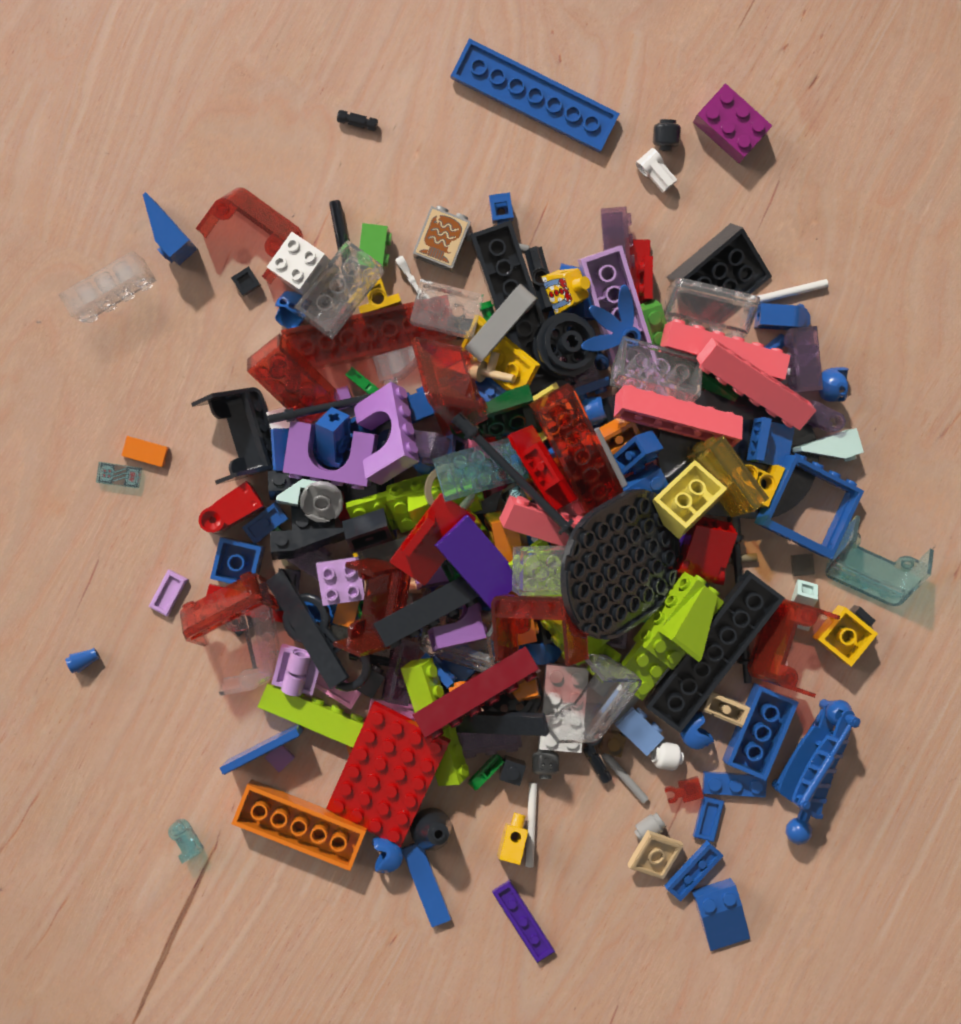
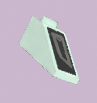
[792,428,864,462]

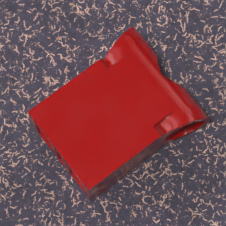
[198,481,266,534]
[675,517,738,586]

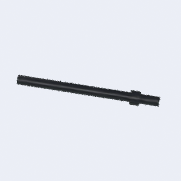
[267,393,373,424]

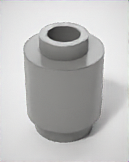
[634,812,667,841]

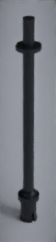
[451,412,574,537]
[727,517,756,683]

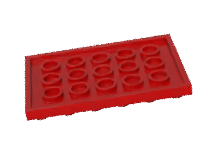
[326,701,451,848]

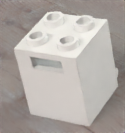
[267,232,341,305]

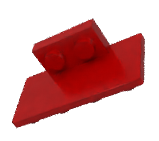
[608,239,653,304]
[507,425,577,510]
[390,493,476,585]

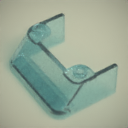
[825,515,934,606]

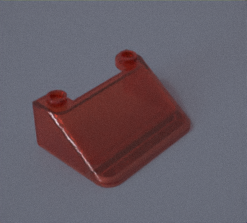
[411,337,488,434]

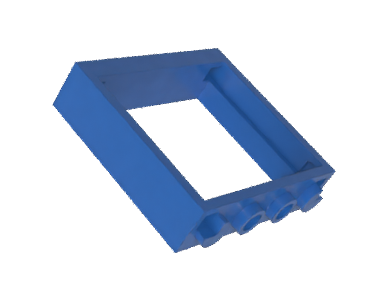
[754,453,864,560]

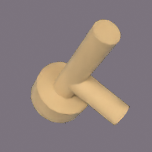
[467,352,516,383]

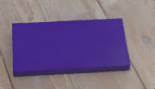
[434,515,520,609]

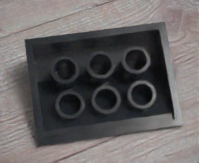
[667,223,772,330]

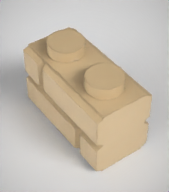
[700,691,750,727]

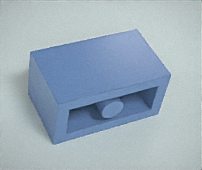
[614,707,664,756]

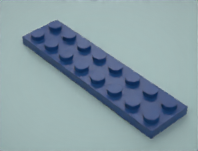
[451,38,620,153]

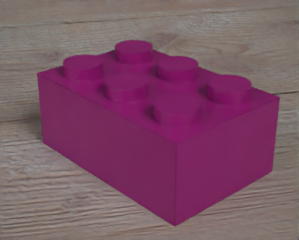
[693,83,772,164]

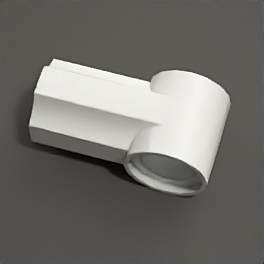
[636,148,677,193]

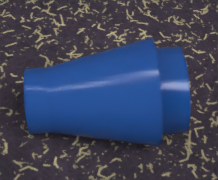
[65,648,100,674]

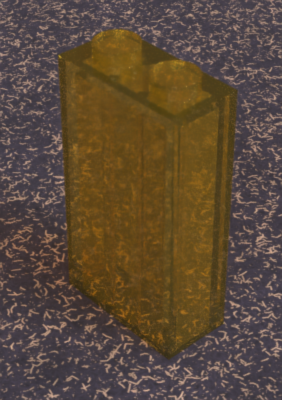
[687,435,769,517]

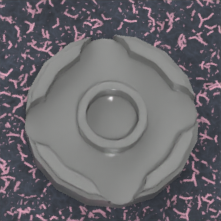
[300,481,344,523]

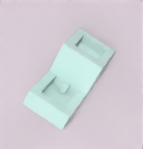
[276,479,317,507]
[788,579,818,631]

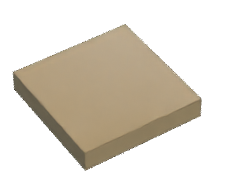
[627,830,684,879]

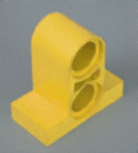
[358,268,402,317]
[732,464,785,507]

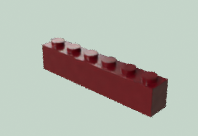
[412,646,541,740]

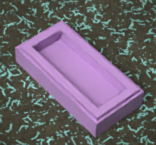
[149,569,188,616]

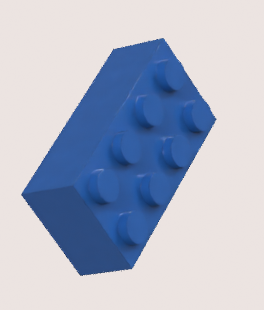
[722,683,799,780]

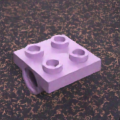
[316,557,366,606]
[271,643,319,696]

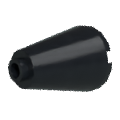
[410,808,452,851]

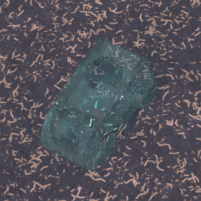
[168,819,204,863]

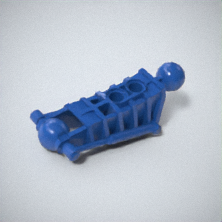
[772,699,861,845]

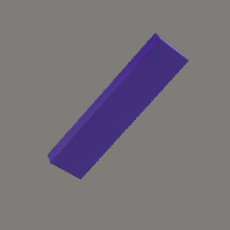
[492,879,555,963]

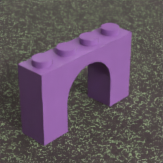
[354,382,419,485]
[283,421,379,490]
[415,566,487,652]

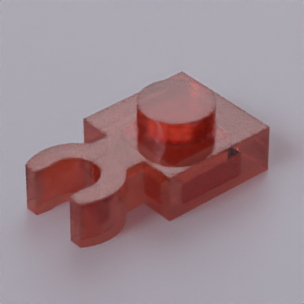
[664,776,704,803]

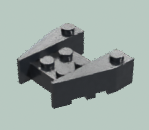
[268,471,346,560]

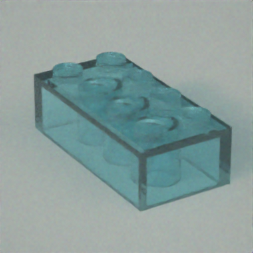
[433,438,529,502]

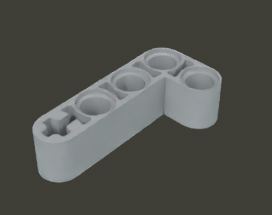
[465,284,538,362]

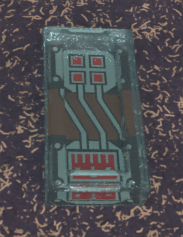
[96,462,142,488]

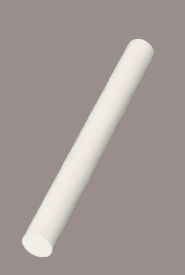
[745,279,828,307]
[525,782,537,868]

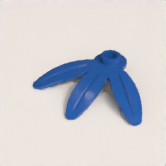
[581,285,641,351]

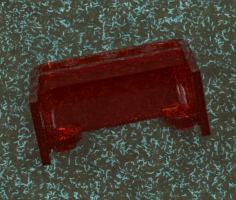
[196,187,303,285]
[333,558,411,657]
[180,571,279,647]
[491,594,589,666]
[748,599,840,698]

